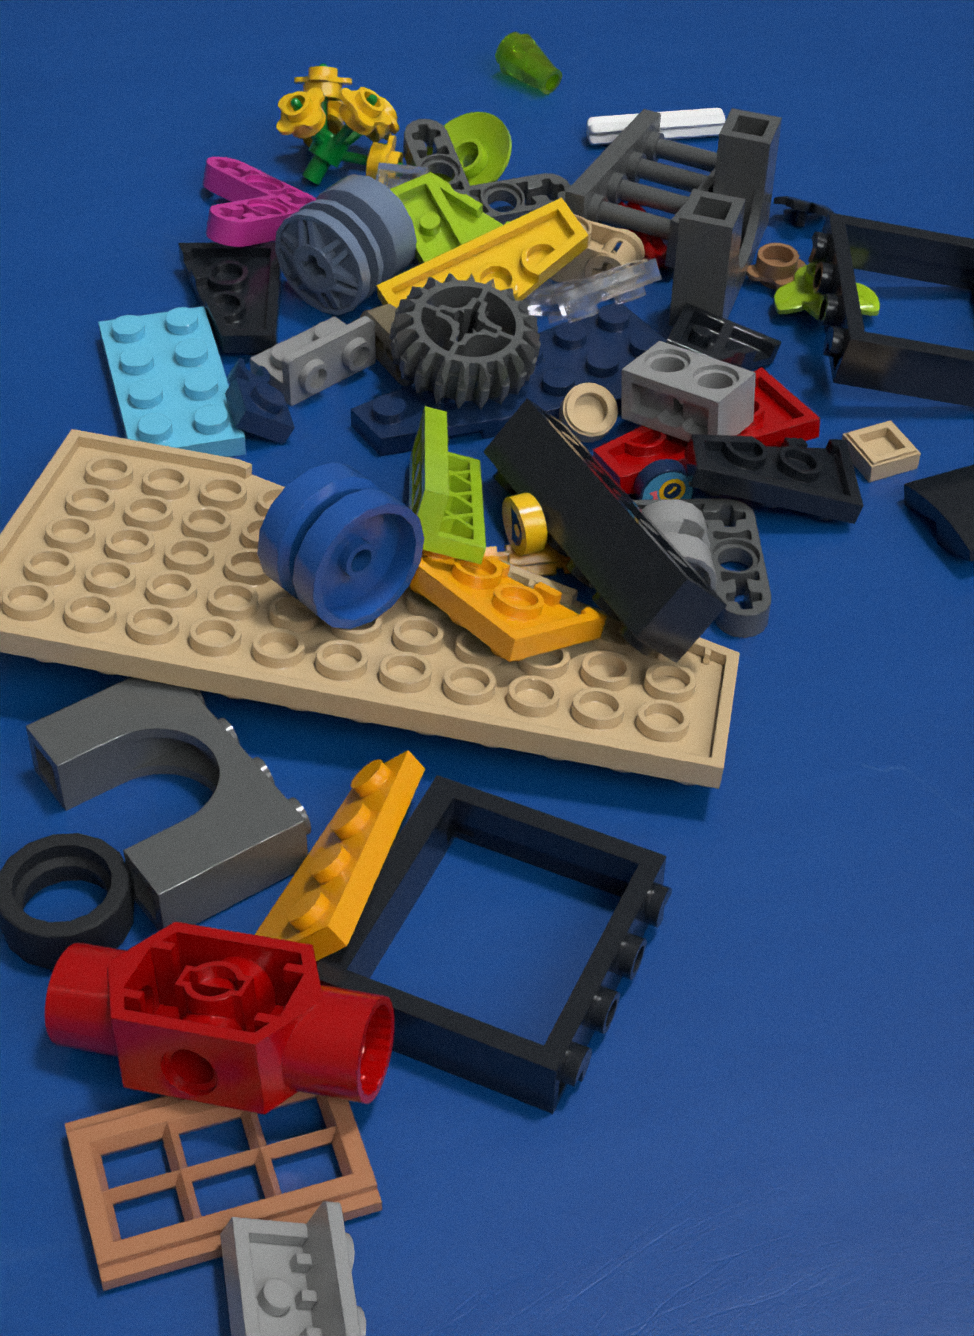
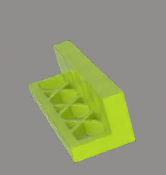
[409,406,486,564]

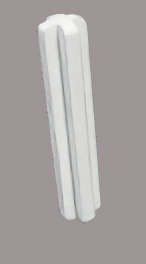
[586,108,725,146]

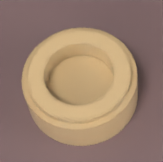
[559,383,618,442]

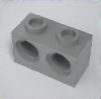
[622,341,756,442]

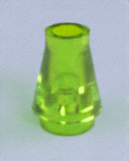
[495,32,562,94]

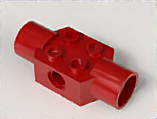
[45,922,394,1115]

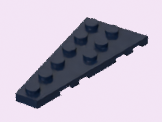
[351,301,667,456]

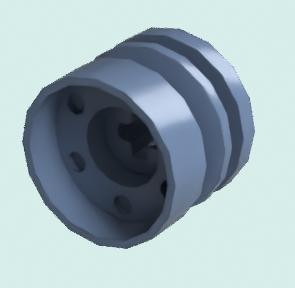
[275,174,417,315]

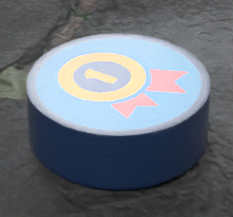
[634,459,695,500]

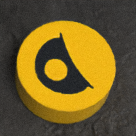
[502,492,547,556]

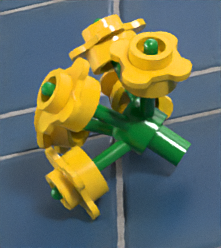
[276,63,404,187]

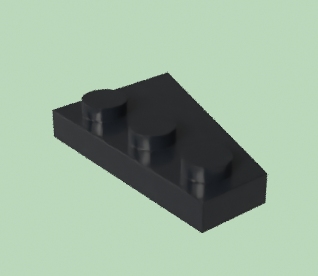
[178,242,282,355]
[684,434,864,524]

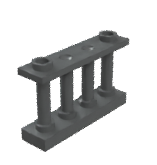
[565,109,717,268]

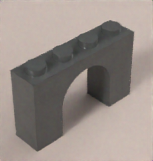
[669,108,782,327]
[26,677,311,931]

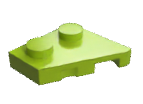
[390,172,510,264]

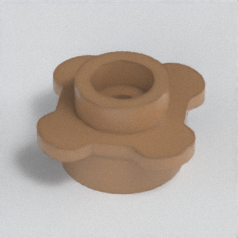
[746,243,806,289]

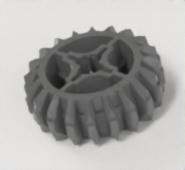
[389,272,541,409]

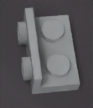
[250,316,376,406]

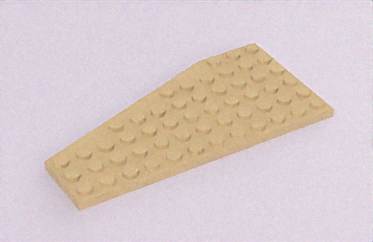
[0,429,740,789]

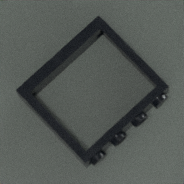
[808,212,974,407]
[317,775,672,1114]

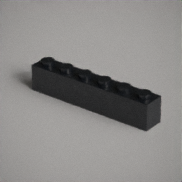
[483,398,727,663]

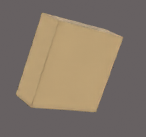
[842,420,921,482]

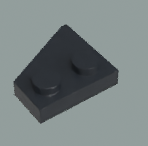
[666,303,781,370]

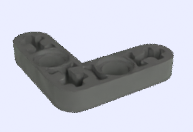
[403,119,571,225]
[633,498,772,638]

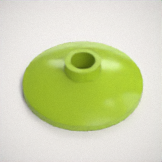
[427,112,512,186]

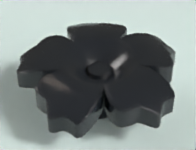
[773,196,834,227]

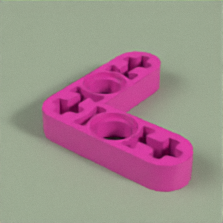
[202,157,316,247]

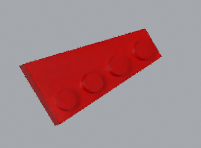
[593,367,820,494]

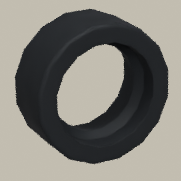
[0,833,134,970]

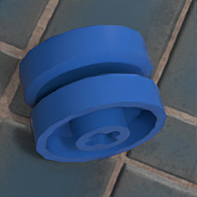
[257,462,424,629]

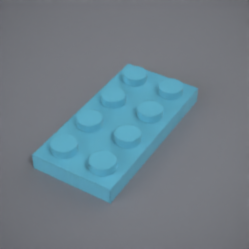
[98,306,246,457]

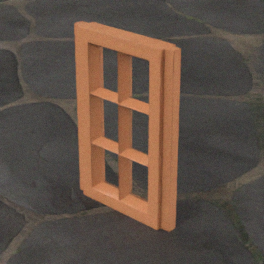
[64,1091,382,1291]

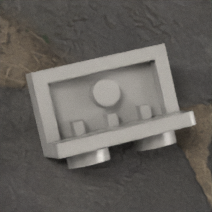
[220,1201,366,1336]

